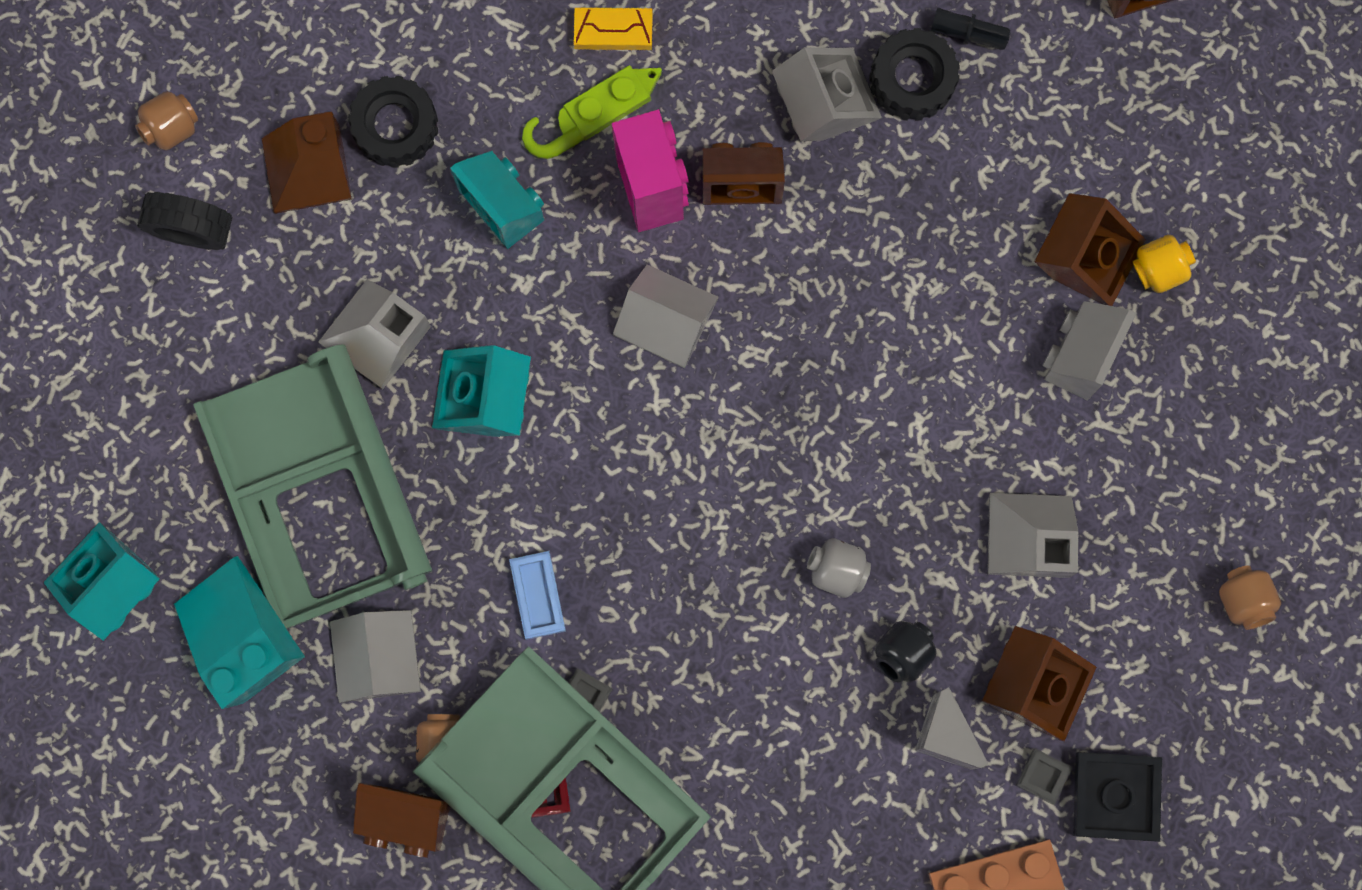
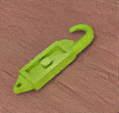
[522,65,662,159]

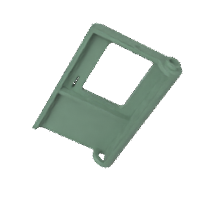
[413,646,711,890]

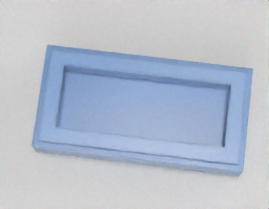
[509,551,566,640]

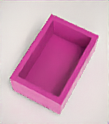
[612,109,689,233]

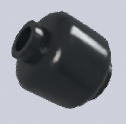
[875,621,937,683]

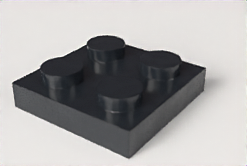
[1073,752,1162,842]

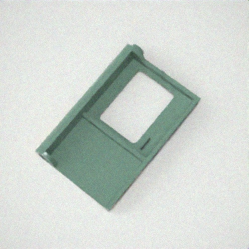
[193,344,432,629]

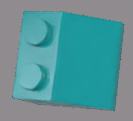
[450,151,544,249]
[432,345,531,437]
[44,522,160,641]

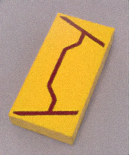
[574,8,653,50]

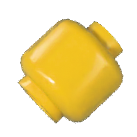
[1132,235,1196,293]

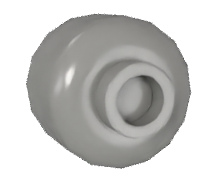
[807,538,871,598]

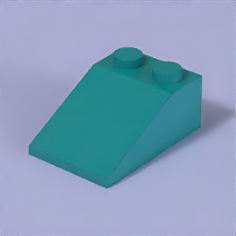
[174,556,305,709]

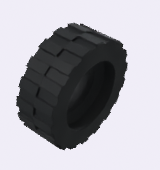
[869,28,960,121]
[348,76,438,168]
[137,192,233,250]

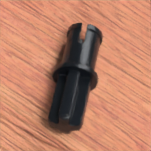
[931,7,1011,50]

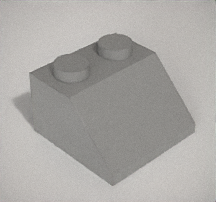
[772,47,882,141]
[1043,301,1137,401]

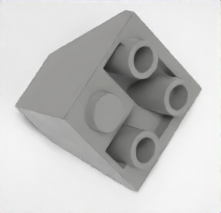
[319,279,431,390]
[988,493,1078,578]

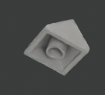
[613,265,719,368]
[330,610,421,703]
[915,687,988,770]

